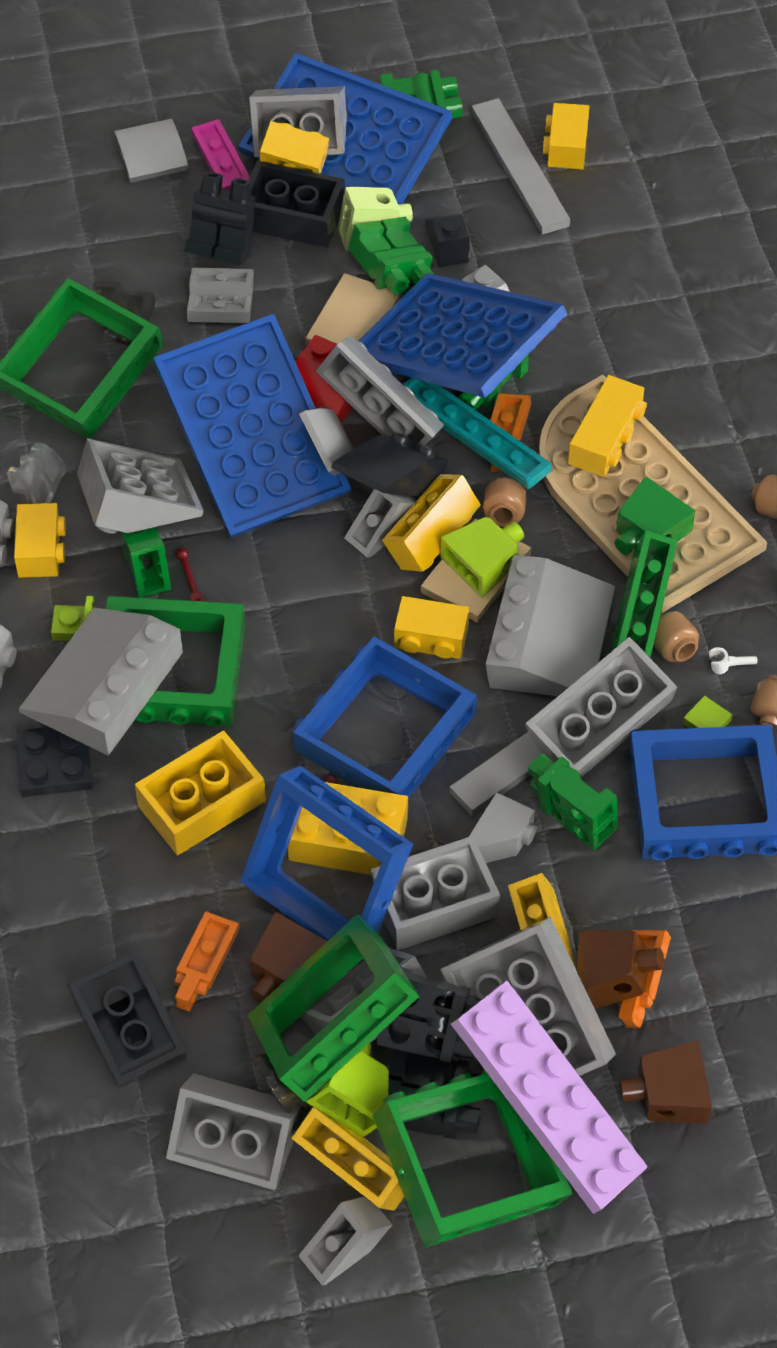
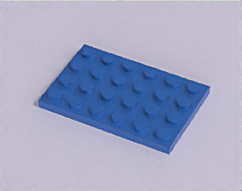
[238,53,453,204]
[358,273,567,398]
[153,314,351,539]

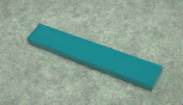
[402,378,552,490]

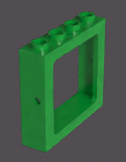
[0,278,165,439]
[106,596,245,727]
[247,914,420,1102]
[372,1070,573,1248]

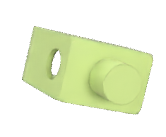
[337,187,413,251]

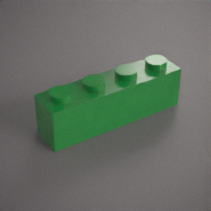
[610,530,678,658]

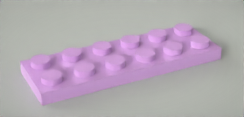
[451,981,648,1214]

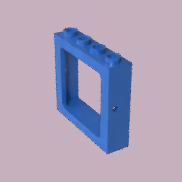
[292,636,477,799]
[628,725,777,861]
[240,766,413,941]

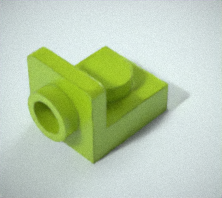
[51,596,95,641]

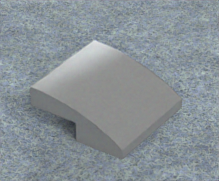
[114,119,188,183]
[187,268,254,323]
[299,408,354,476]

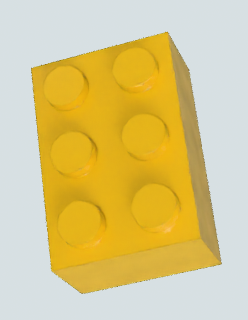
[134,730,266,856]
[288,782,408,875]

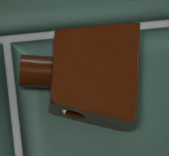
[250,912,327,1003]
[576,930,665,1009]
[619,1041,712,1124]

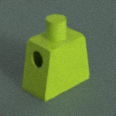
[441,517,524,598]
[306,1043,389,1137]

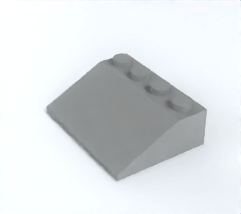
[77,438,204,533]
[486,555,616,696]
[19,608,183,756]
[441,916,616,1076]

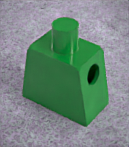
[614,476,696,555]
[119,527,171,598]

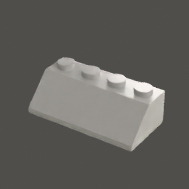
[316,335,444,447]
[525,637,677,777]

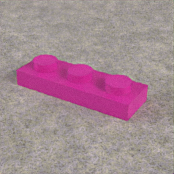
[191,119,250,191]

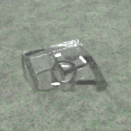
[7,442,67,504]

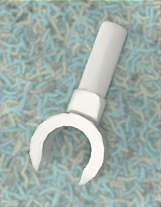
[709,647,757,674]

